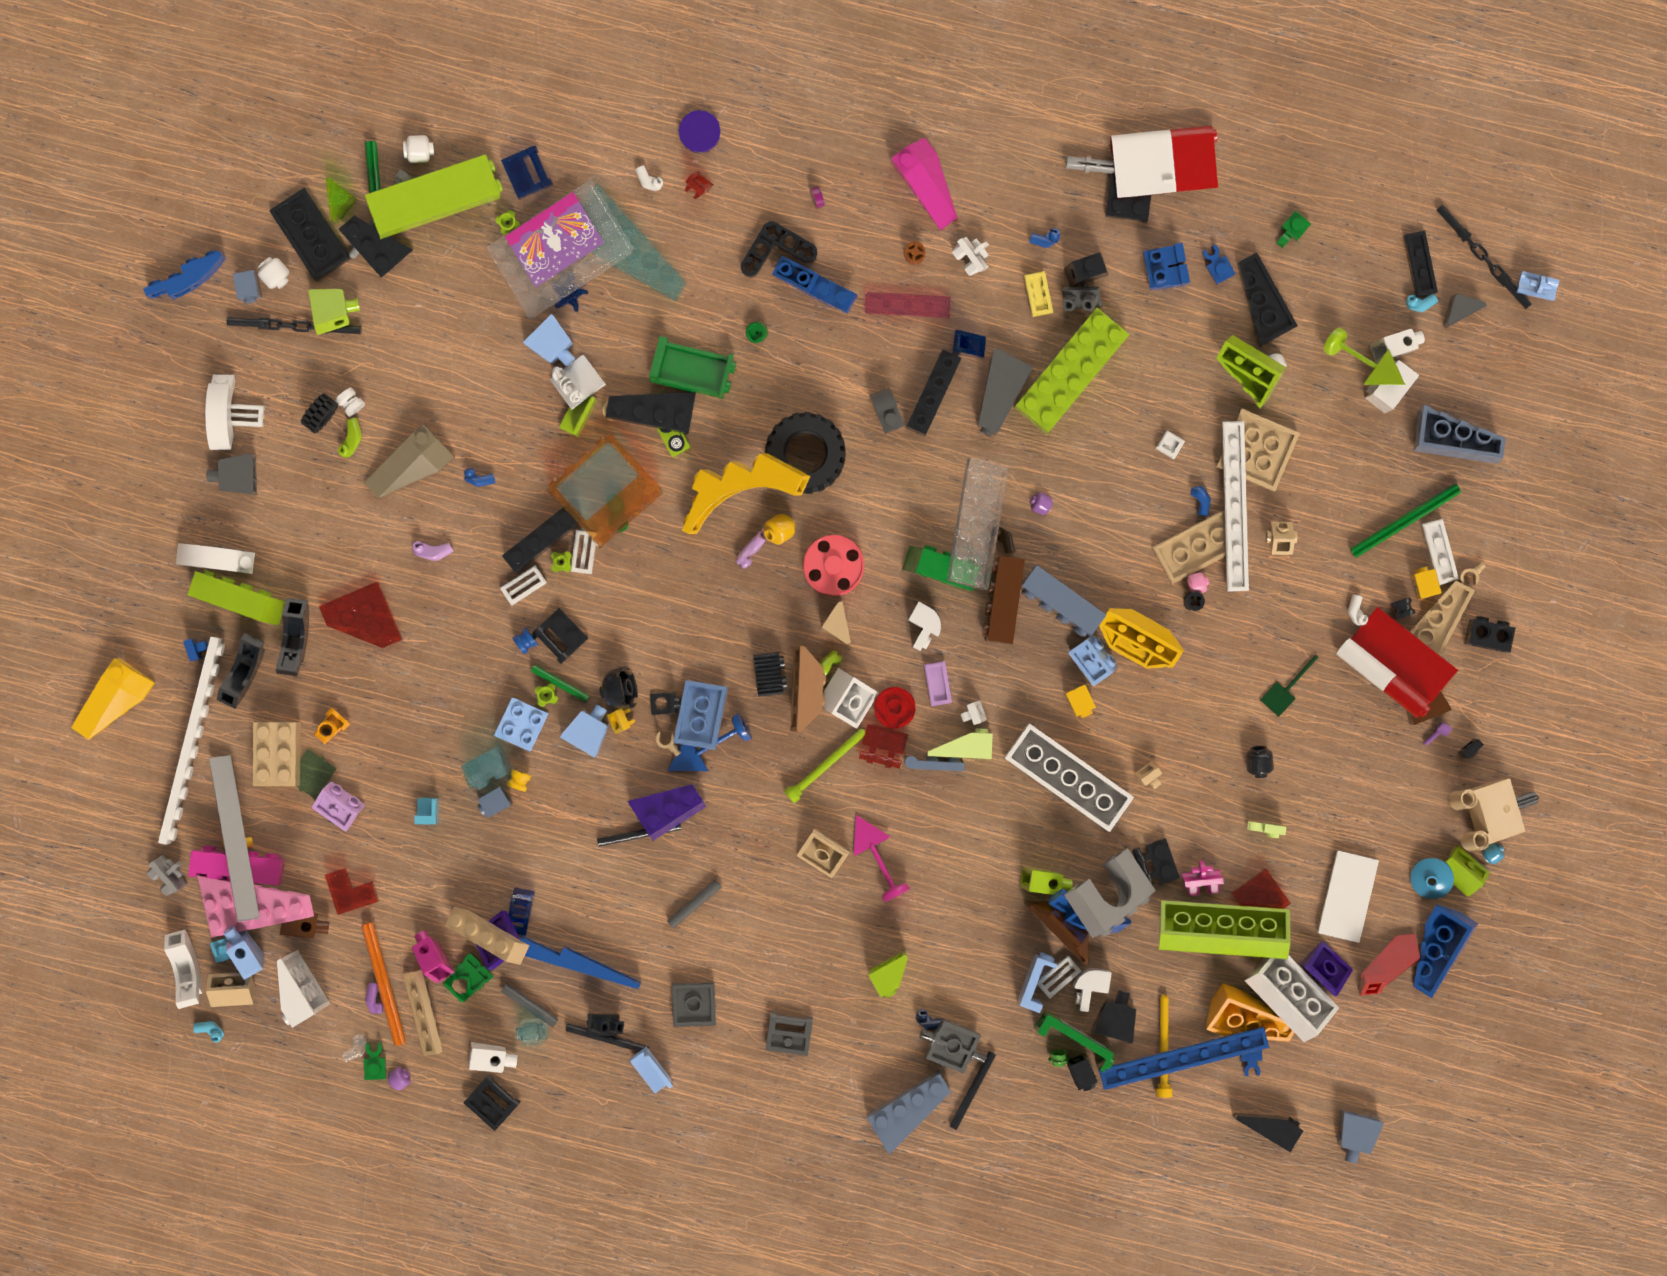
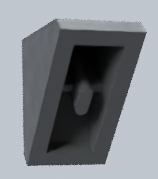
[1443,294,1487,329]

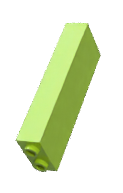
[365,154,503,239]

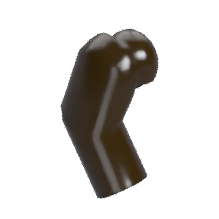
[990,527,1015,554]

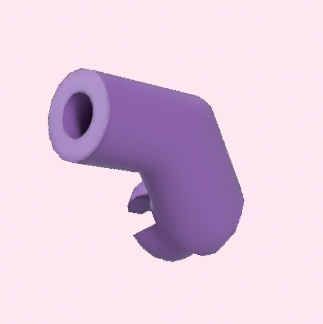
[365,983,384,1014]

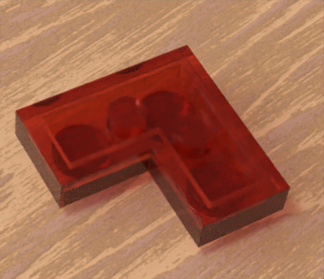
[325,868,379,915]

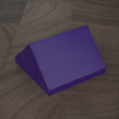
[1300,941,1353,997]

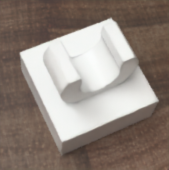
[961,700,987,725]

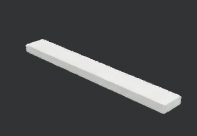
[1222,421,1249,591]

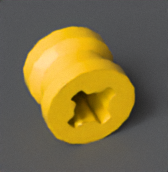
[506,769,531,792]

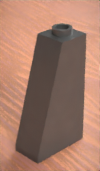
[977,348,1033,437]

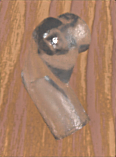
[342,1034,367,1063]

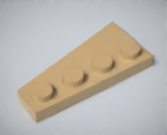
[1410,581,1475,656]

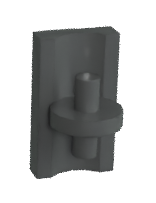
[1062,284,1103,311]

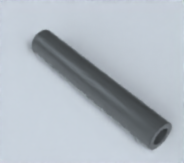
[667,879,722,928]
[501,983,559,1028]

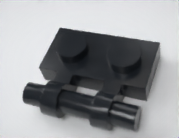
[1132,838,1180,887]

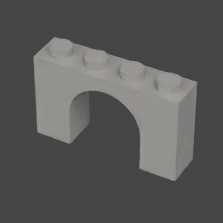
[1064,848,1156,938]

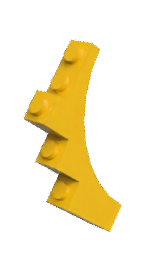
[682,453,810,534]

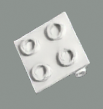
[549,355,606,409]

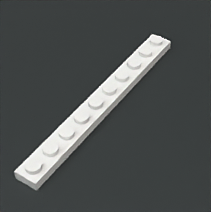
[158,637,225,845]

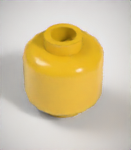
[764,514,795,545]

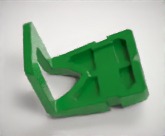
[443,953,494,1003]

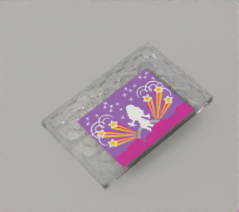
[486,179,636,319]

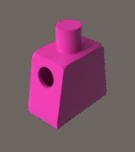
[412,931,455,983]

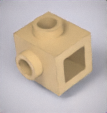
[1266,521,1298,555]

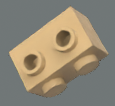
[206,973,256,1007]

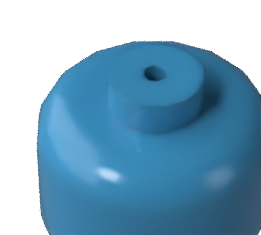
[1482,842,1505,864]

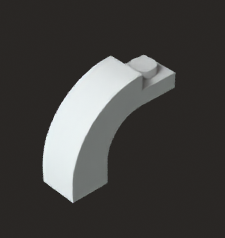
[205,374,236,450]
[176,543,255,574]
[164,930,202,1009]

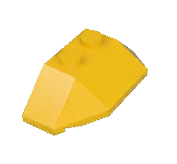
[1099,608,1184,669]

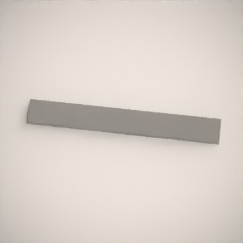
[209,755,259,922]

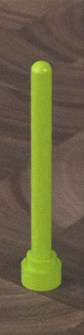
[784,729,866,804]

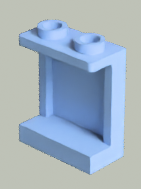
[1017,952,1058,1013]

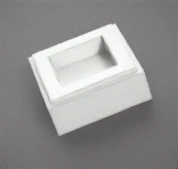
[1156,430,1185,460]

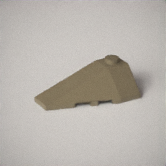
[364,424,455,498]

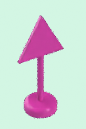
[854,815,910,903]

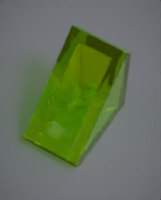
[325,178,357,223]

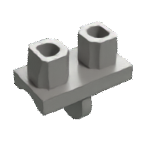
[146,855,188,896]

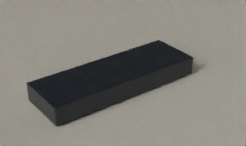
[1403,230,1438,297]

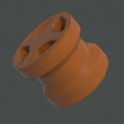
[904,241,926,265]

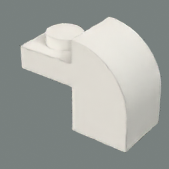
[908,602,941,651]
[1073,968,1112,1012]

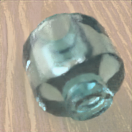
[516,1018,549,1047]

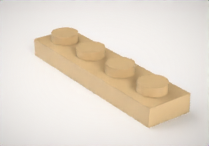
[403,970,443,1056]

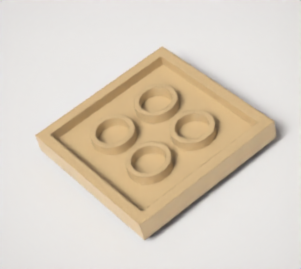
[1216,408,1300,492]

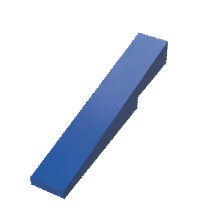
[520,936,641,989]

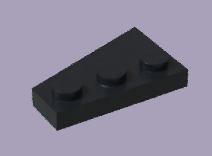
[339,215,413,278]

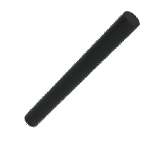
[597,824,682,847]
[565,1023,649,1052]
[950,1051,996,1130]

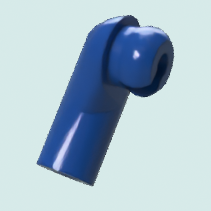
[1029,228,1061,248]

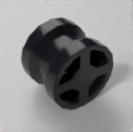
[1390,597,1416,619]

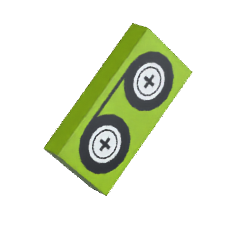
[656,428,691,458]

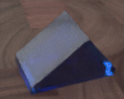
[952,330,986,358]

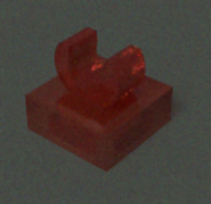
[685,171,714,199]

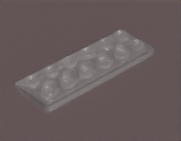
[947,457,1009,591]

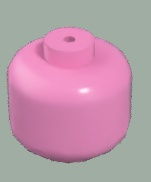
[1187,572,1209,593]

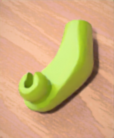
[338,418,362,458]
[819,650,842,675]

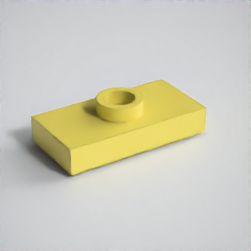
[1024,271,1053,317]

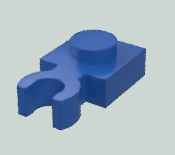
[1202,245,1236,285]
[1240,1050,1263,1076]

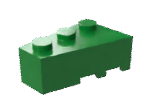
[902,545,980,591]

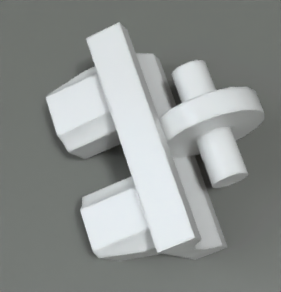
[952,237,989,276]

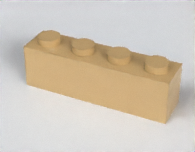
[445,907,530,965]

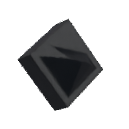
[1458,739,1484,759]

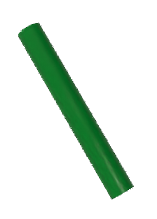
[530,664,590,703]

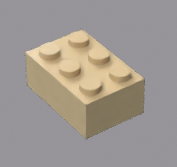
[253,722,301,786]

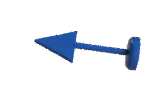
[667,713,752,771]

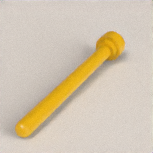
[1156,994,1173,1098]

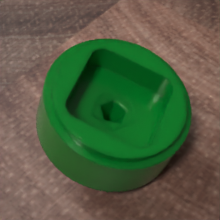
[746,321,768,343]

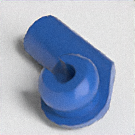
[464,468,495,487]
[1190,486,1211,516]

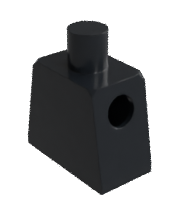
[1064,252,1109,287]
[1092,990,1136,1043]

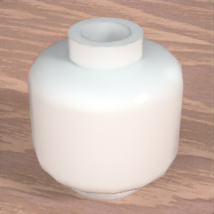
[403,135,434,163]
[258,257,289,289]

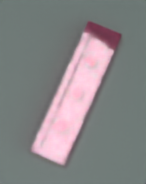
[865,292,951,318]

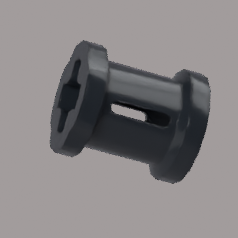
[1184,592,1205,611]

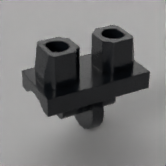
[585,1013,624,1036]

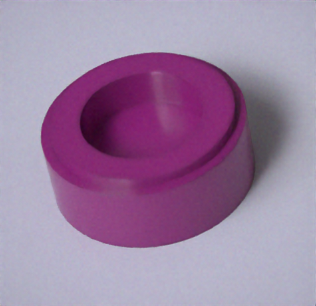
[810,186,825,209]

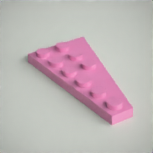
[198,874,314,938]

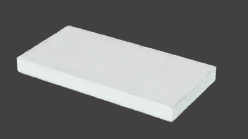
[1317,850,1379,943]

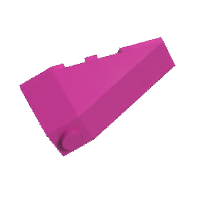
[891,138,957,230]

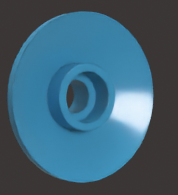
[1410,858,1454,899]

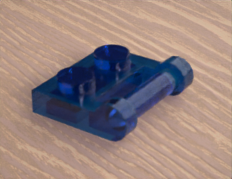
[501,146,553,200]

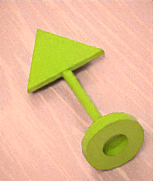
[1324,327,1406,385]

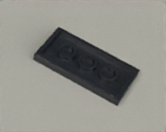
[269,188,351,282]

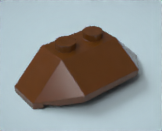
[1024,901,1089,966]

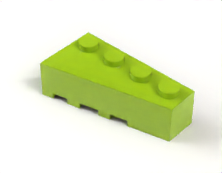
[187,570,286,626]

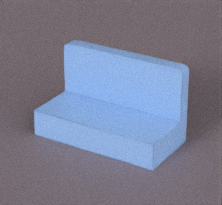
[630,1046,673,1093]

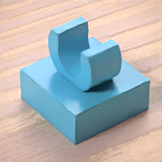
[210,938,230,963]

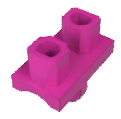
[1182,860,1223,896]

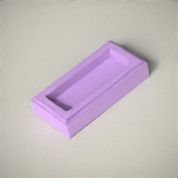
[924,661,952,706]

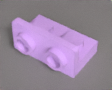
[311,782,365,832]

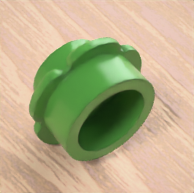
[1048,1049,1069,1067]

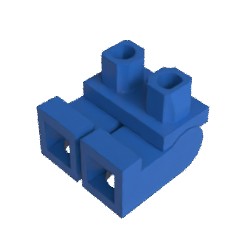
[1143,242,1190,290]

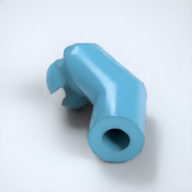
[1406,294,1438,312]
[193,1021,224,1042]

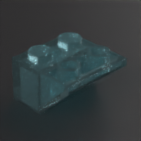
[461,745,513,791]

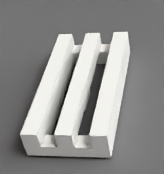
[231,404,265,427]
[571,530,598,575]
[500,565,547,606]
[1037,955,1081,999]

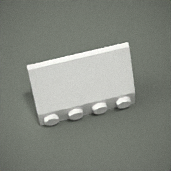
[277,950,330,1028]

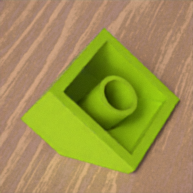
[868,950,908,998]

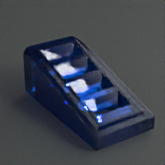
[508,888,535,936]

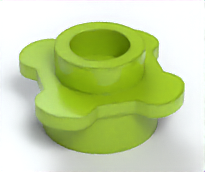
[495,210,520,235]
[551,551,572,573]
[535,684,558,707]

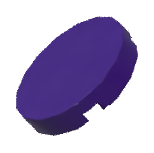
[679,110,721,153]

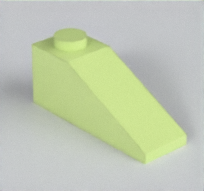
[927,728,993,759]

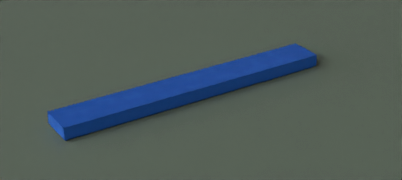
[1099,1026,1270,1090]

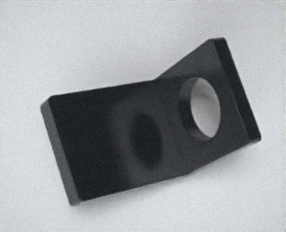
[650,692,680,715]

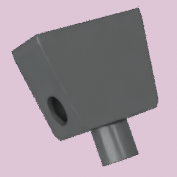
[206,454,257,495]

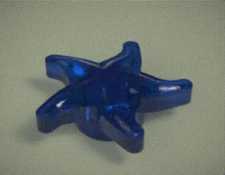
[552,275,589,312]

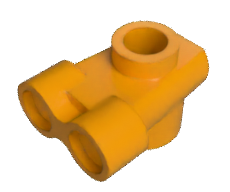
[313,707,350,744]

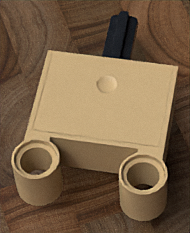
[1449,778,1539,851]

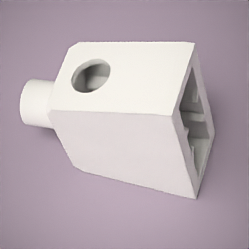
[1369,329,1425,364]
[468,1042,518,1073]

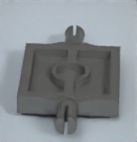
[919,1018,987,1073]

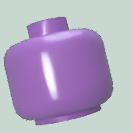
[1030,492,1053,515]
[388,1067,411,1090]

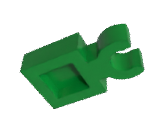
[363,1042,387,1080]

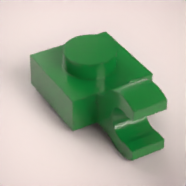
[1276,210,1311,248]

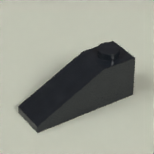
[1233,1113,1303,1153]

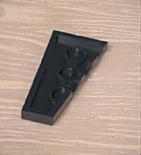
[1237,252,1298,347]
[605,392,696,434]

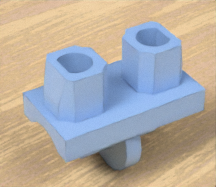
[1516,271,1560,301]

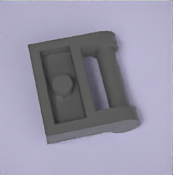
[766,1011,813,1056]

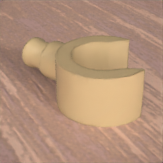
[1458,562,1486,585]
[656,732,681,757]

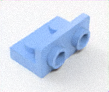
[1068,635,1118,686]

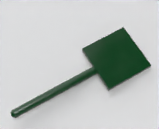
[1260,655,1318,717]

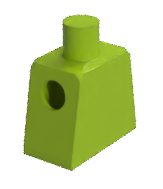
[308,289,360,335]
[1019,867,1073,895]

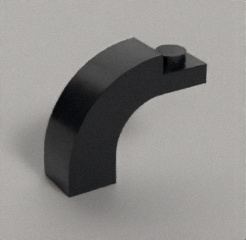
[276,598,309,676]
[217,633,265,709]

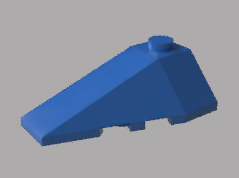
[1413,904,1479,998]

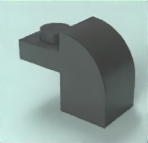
[869,388,905,434]

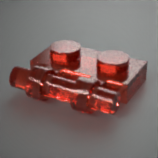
[859,724,908,769]

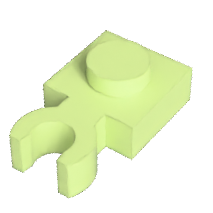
[1247,821,1286,838]

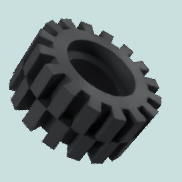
[301,393,338,434]

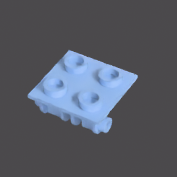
[494,697,549,752]

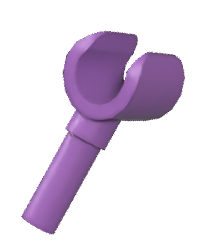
[1424,722,1452,745]

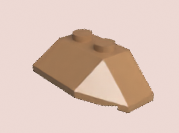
[790,646,826,732]

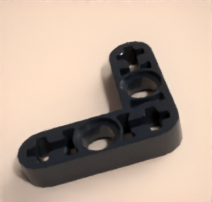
[741,221,817,278]

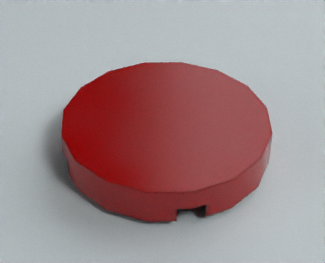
[874,687,916,729]

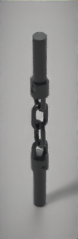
[1436,204,1532,310]
[227,317,362,335]

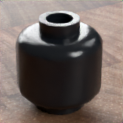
[1245,745,1274,778]

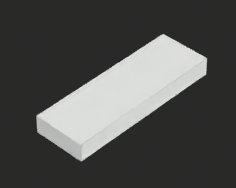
[1421,519,1459,585]

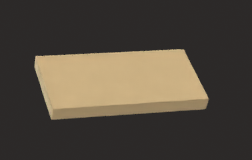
[1152,509,1226,585]

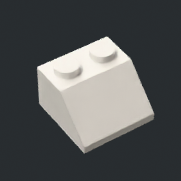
[822,668,879,729]

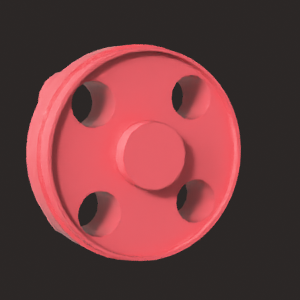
[803,535,864,596]

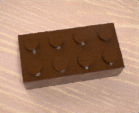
[982,556,1025,645]

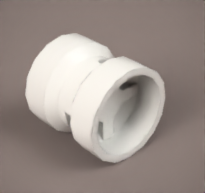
[335,387,365,417]

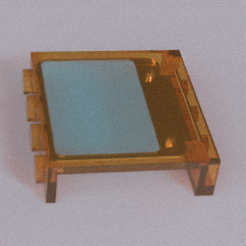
[547,434,663,549]

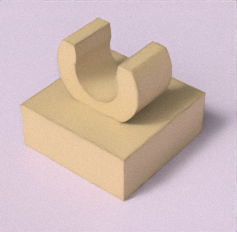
[1134,761,1162,789]

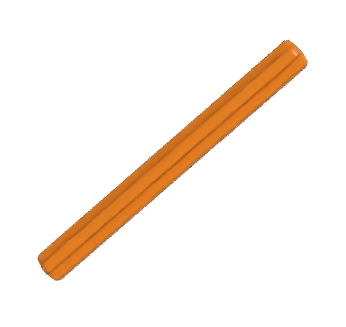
[361,922,406,1046]

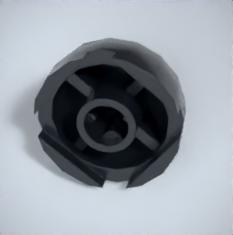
[599,666,638,709]

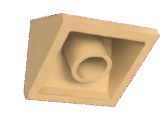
[822,601,851,645]
[797,828,850,878]

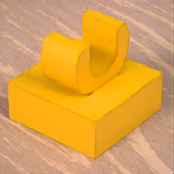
[607,709,635,734]

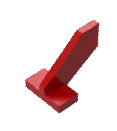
[1358,934,1420,996]

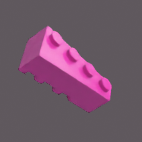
[188,845,285,885]

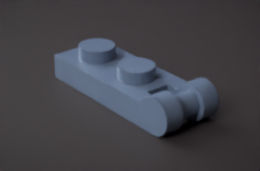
[905,756,965,771]

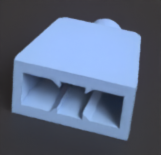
[523,314,575,367]
[560,704,609,758]
[223,926,264,980]

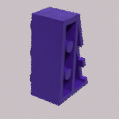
[627,784,706,841]

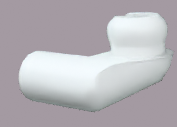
[635,166,663,191]
[1348,594,1368,626]

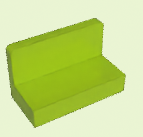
[559,396,598,438]
[1444,845,1490,897]

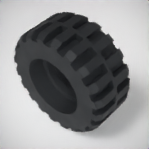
[765,412,846,494]

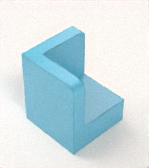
[414,798,439,824]

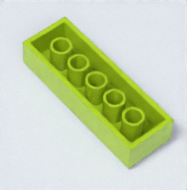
[1015,308,1130,435]
[1159,900,1291,959]

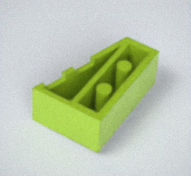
[1216,335,1287,408]

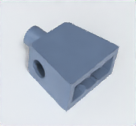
[1338,1110,1384,1163]

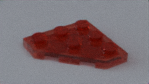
[319,582,403,648]

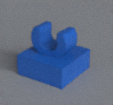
[183,639,208,662]

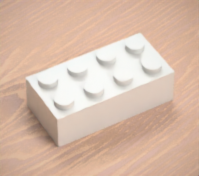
[1245,955,1339,1042]

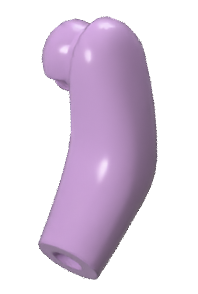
[736,531,766,569]
[412,541,454,561]

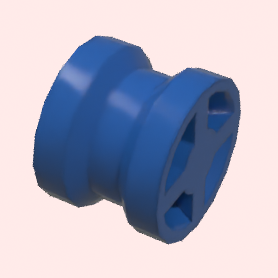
[512,628,538,654]

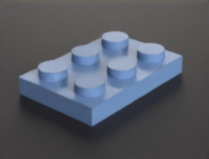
[673,680,728,750]

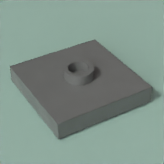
[672,982,716,1027]

